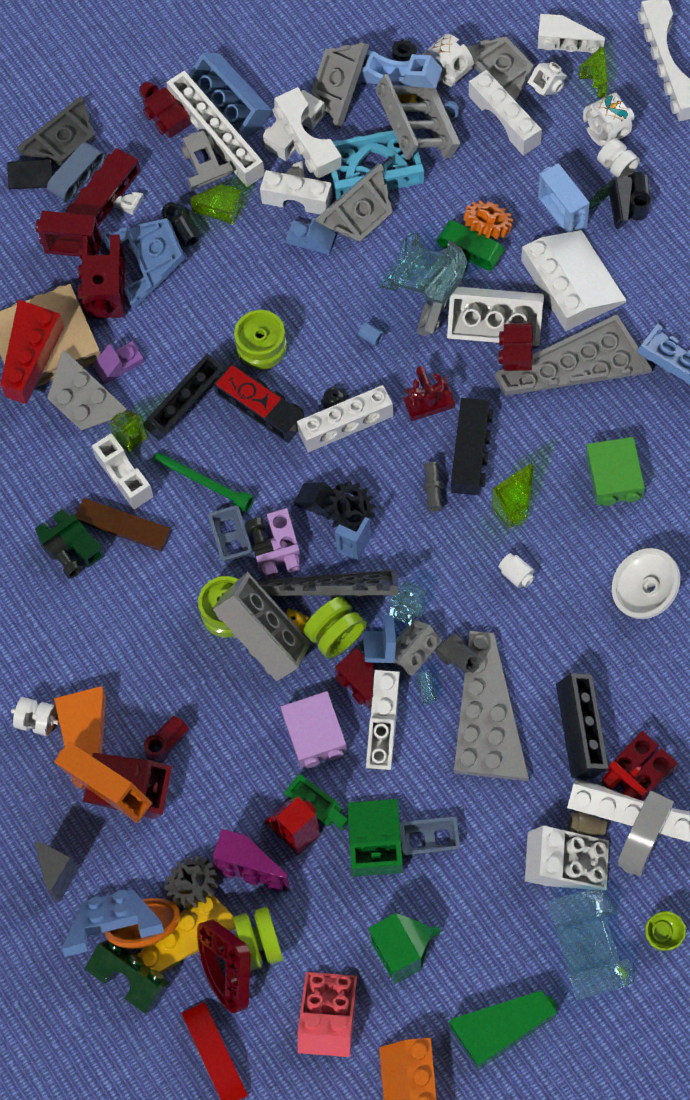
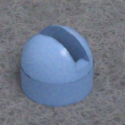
[443,101,459,120]

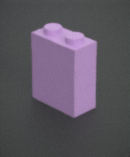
[280,691,347,768]

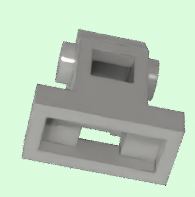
[181,130,233,191]

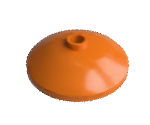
[104,898,180,949]

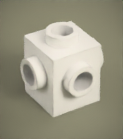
[527,62,567,96]

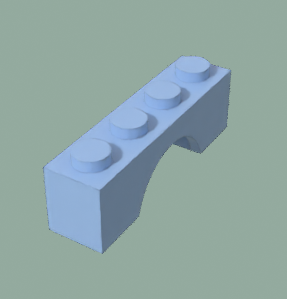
[358,51,442,89]

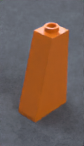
[54,686,106,789]
[54,742,152,823]

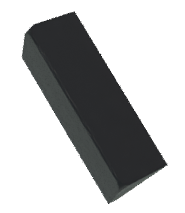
[7,160,54,190]

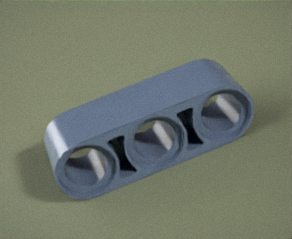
[47,142,105,202]

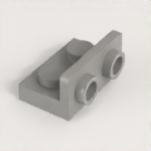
[393,619,442,676]

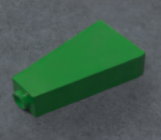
[449,990,558,1070]

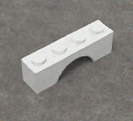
[469,70,542,156]
[273,87,342,179]

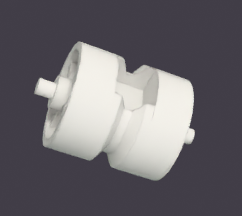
[11,697,59,736]

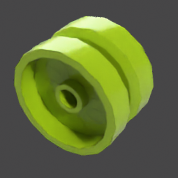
[234,310,287,370]
[198,576,239,638]
[304,596,367,659]
[233,906,284,971]

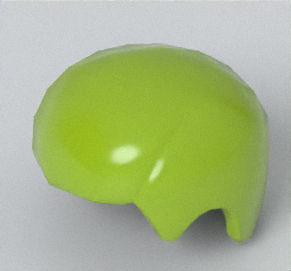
[645,911,686,951]

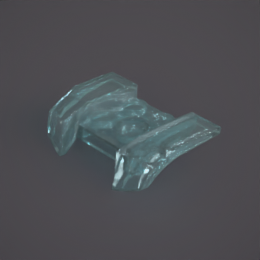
[378,233,467,304]
[547,890,635,1001]

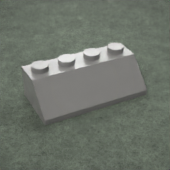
[213,572,311,681]

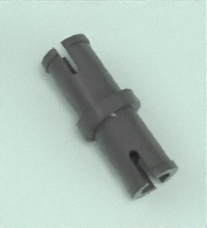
[424,462,443,512]

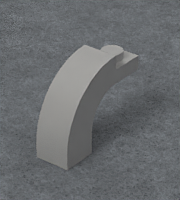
[618,790,674,877]

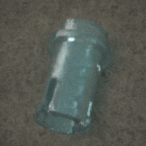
[415,671,438,704]

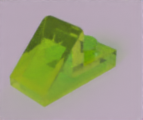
[578,47,607,97]

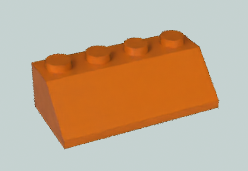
[379,1038,437,1100]

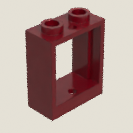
[35,211,102,257]

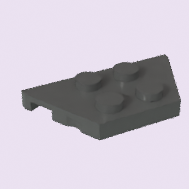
[17,96,96,166]

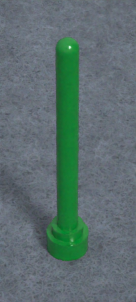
[154,453,254,513]

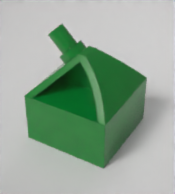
[368,913,440,985]

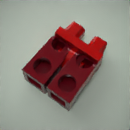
[602,730,678,801]

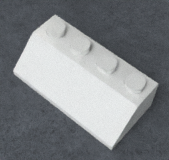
[447,286,544,346]

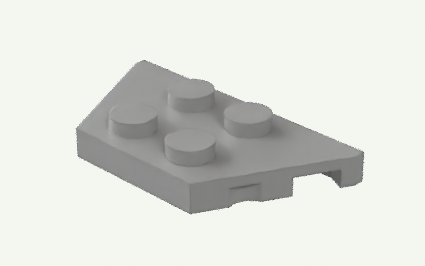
[460,37,534,101]
[311,42,369,126]
[315,164,393,242]
[47,350,130,431]

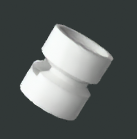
[597,138,640,178]

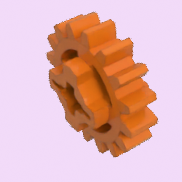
[463,200,513,239]

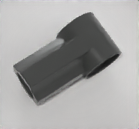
[435,633,481,673]

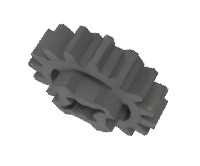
[164,856,220,909]

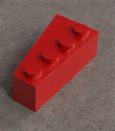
[0,299,65,404]

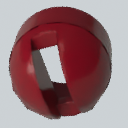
[139,81,159,99]

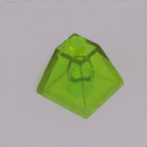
[492,463,534,529]

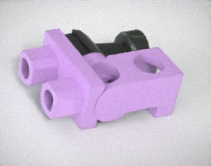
[245,508,301,580]

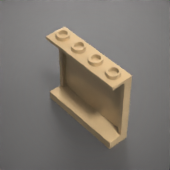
[0,284,101,388]

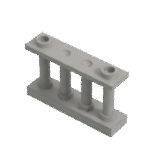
[375,74,460,160]

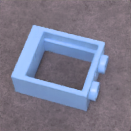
[538,163,590,233]

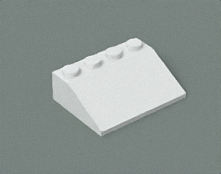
[521,230,626,331]

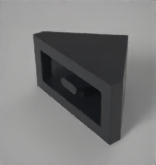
[294,482,333,520]

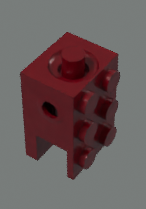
[78,234,125,319]

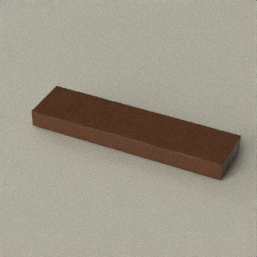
[75,498,171,552]

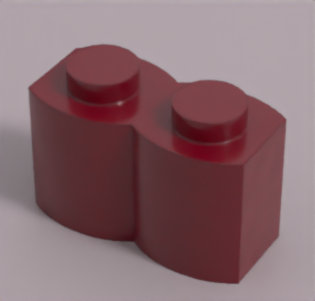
[142,87,191,138]
[499,323,533,371]

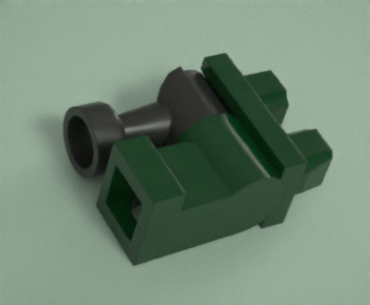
[35,509,105,579]

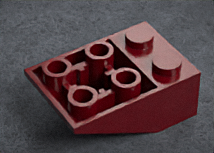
[83,753,172,819]

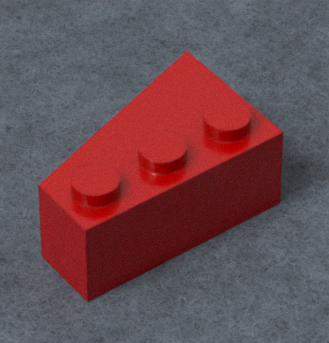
[264,797,320,856]

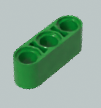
[436,220,505,271]

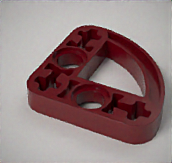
[197,919,251,1013]

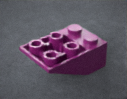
[212,829,290,892]

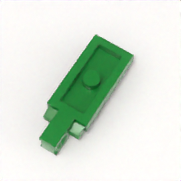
[284,774,349,831]

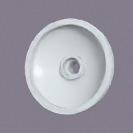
[612,548,680,619]

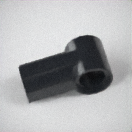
[628,172,651,221]
[162,202,201,247]

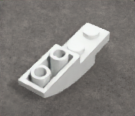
[366,670,400,770]

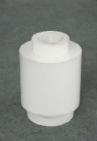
[498,553,535,588]

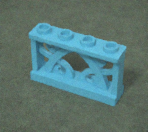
[330,130,424,200]

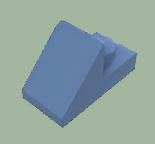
[286,217,336,254]

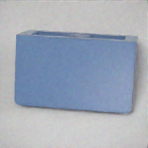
[335,517,371,561]
[363,615,396,663]

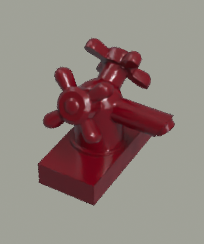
[403,366,455,421]

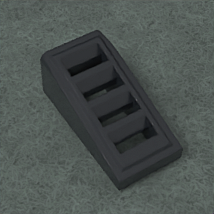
[608,177,632,229]

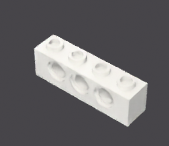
[297,385,393,452]

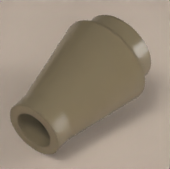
[568,811,607,835]

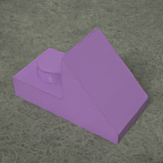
[93,341,145,384]

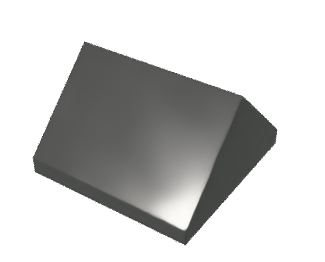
[34,842,78,903]

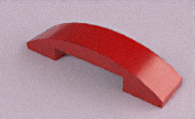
[181,1002,248,1100]

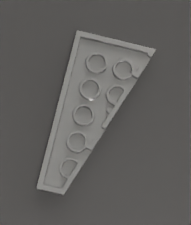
[494,314,652,396]
[454,631,529,781]

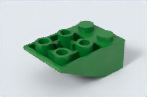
[348,799,403,877]

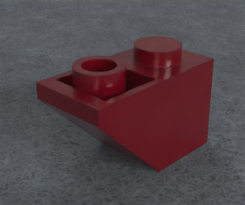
[335,648,374,709]

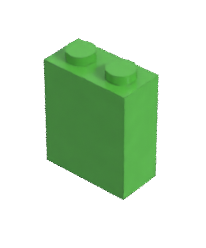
[585,437,645,506]

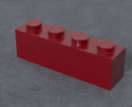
[66,148,141,227]

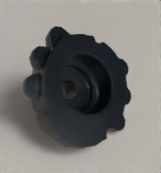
[392,40,417,61]
[321,387,349,409]

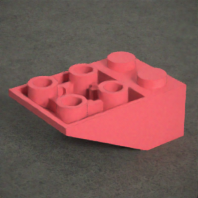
[297,972,357,1057]

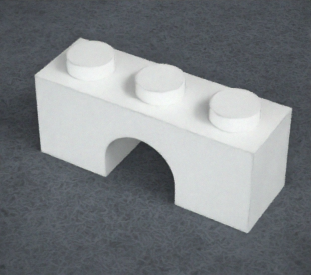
[263,90,325,161]
[260,170,332,214]
[92,433,154,509]

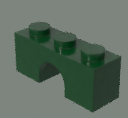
[84,940,170,1014]

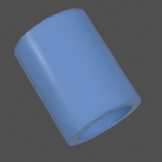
[358,322,384,346]

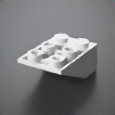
[525,826,609,891]

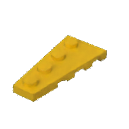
[136,895,236,973]

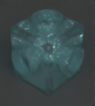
[388,581,427,625]

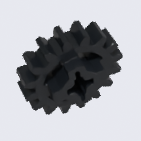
[324,481,376,532]

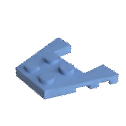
[102,218,185,308]
[62,889,164,957]

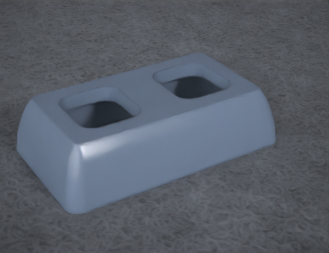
[208,505,252,562]
[400,817,460,856]

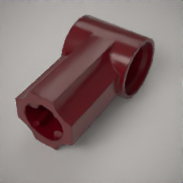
[144,715,189,763]

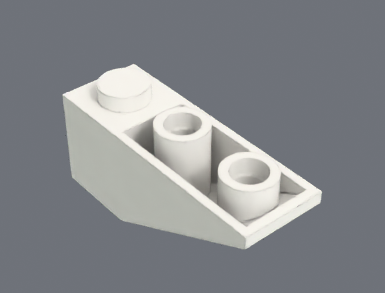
[538,14,605,53]

